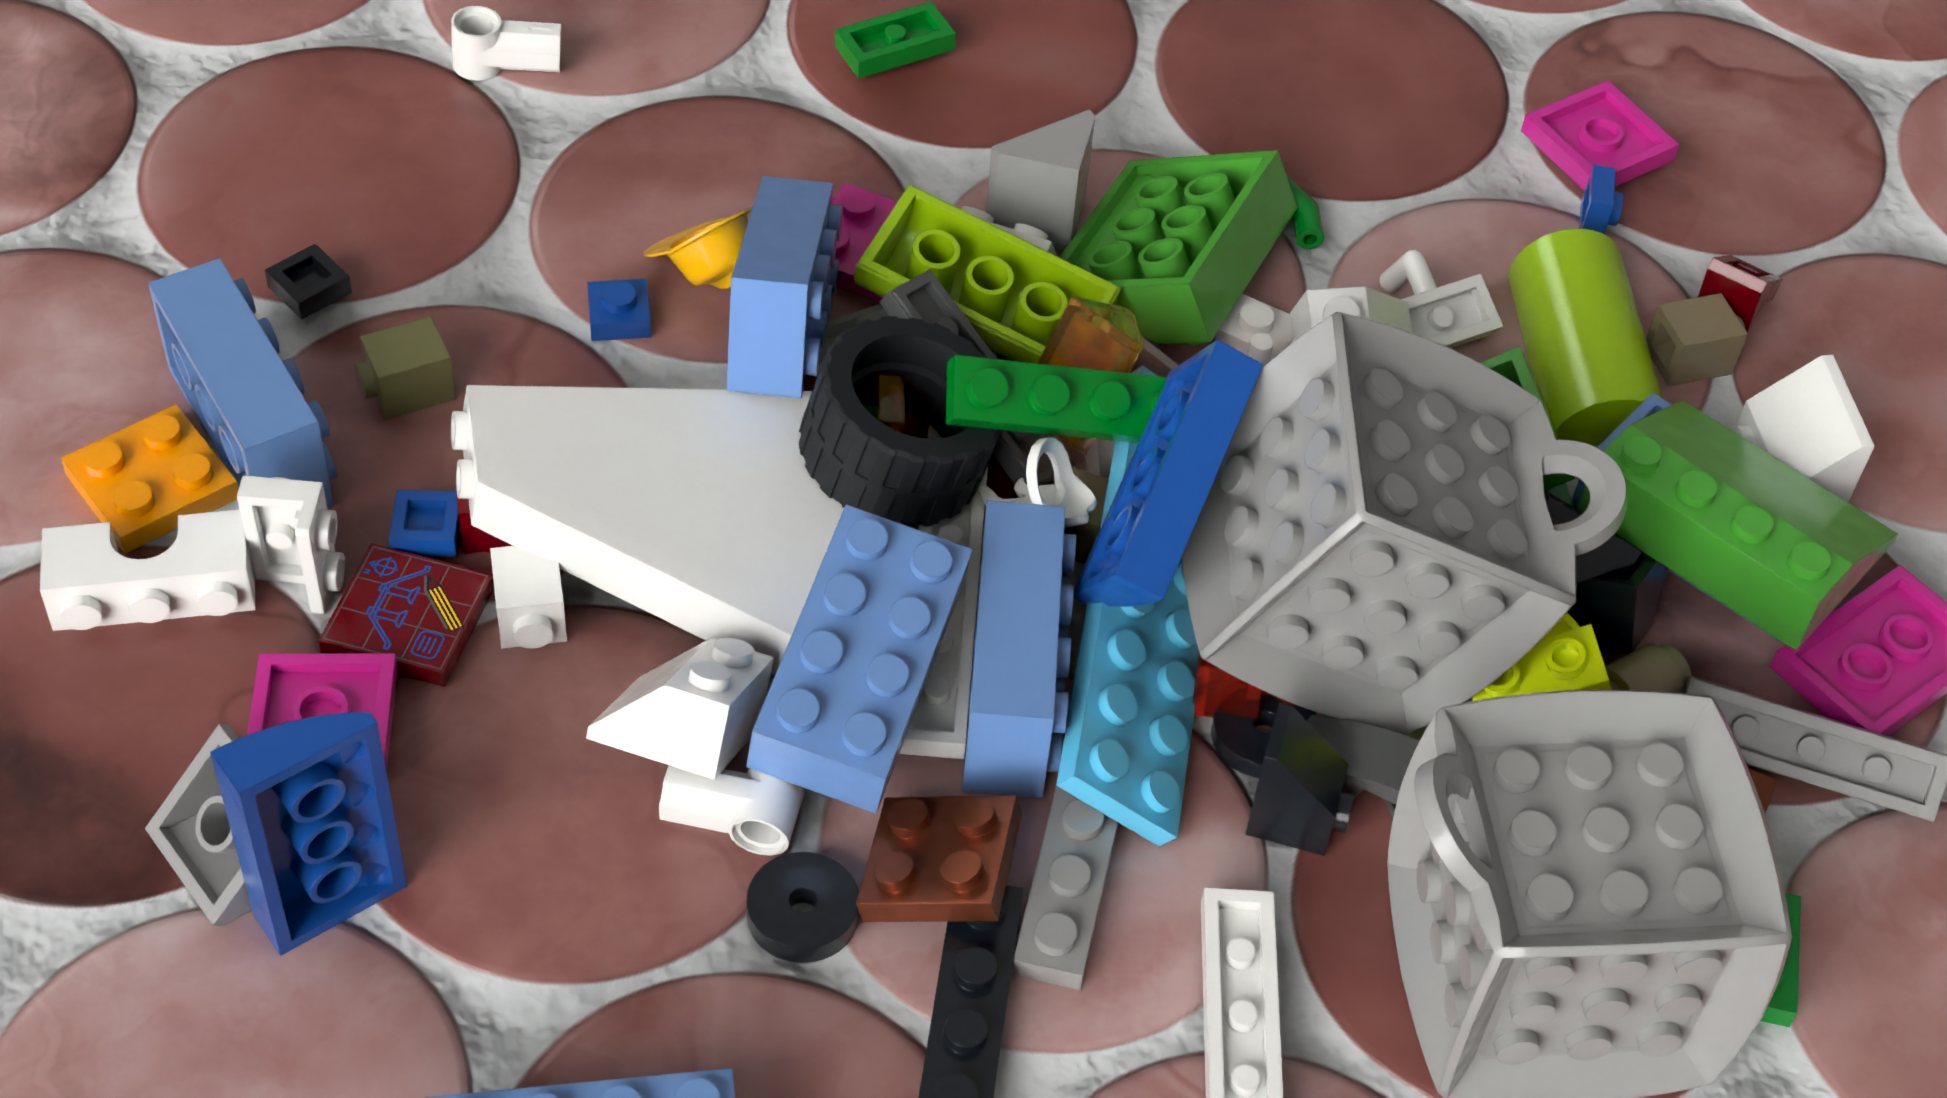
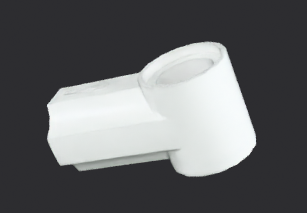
[451,6,561,81]
[659,765,806,856]

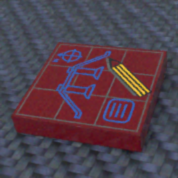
[318,543,494,687]

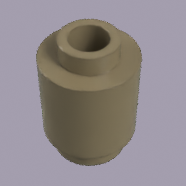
[1605,644,1691,694]

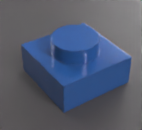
[1579,165,1623,234]
[587,278,651,341]
[389,490,461,557]

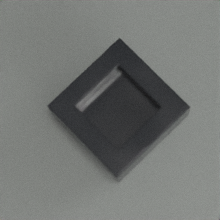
[265,244,352,320]

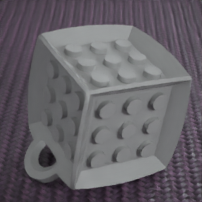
[1182,312,1627,734]
[1387,690,1792,1098]

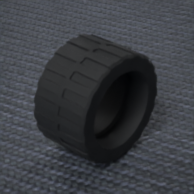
[799,316,1004,528]

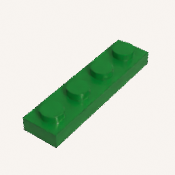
[946,355,1167,443]

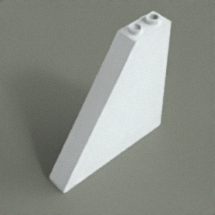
[451,385,844,674]

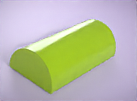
[854,184,1122,368]
[1508,229,1663,446]

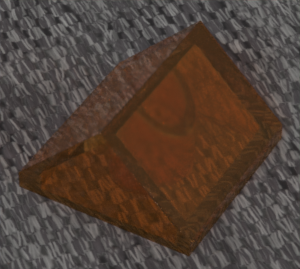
[1037,296,1144,455]

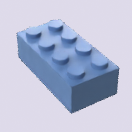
[727,176,843,398]
[148,258,337,509]
[962,500,1076,798]
[746,505,973,814]

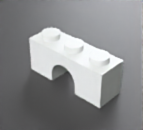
[40,509,256,631]

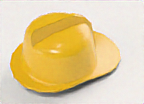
[644,207,752,289]

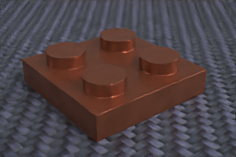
[856,795,1022,922]

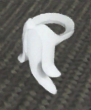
[977,437,1097,528]

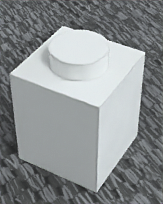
[490,546,567,649]

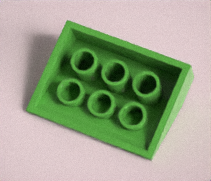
[1060,150,1298,346]
[1577,400,1898,651]

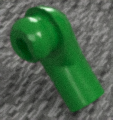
[1287,177,1324,249]

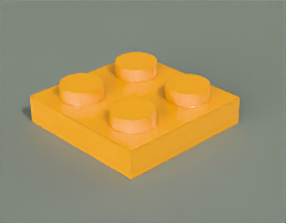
[61,404,239,554]

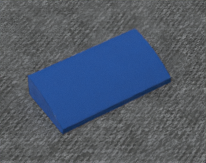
[1073,340,1264,607]
[210,712,407,956]

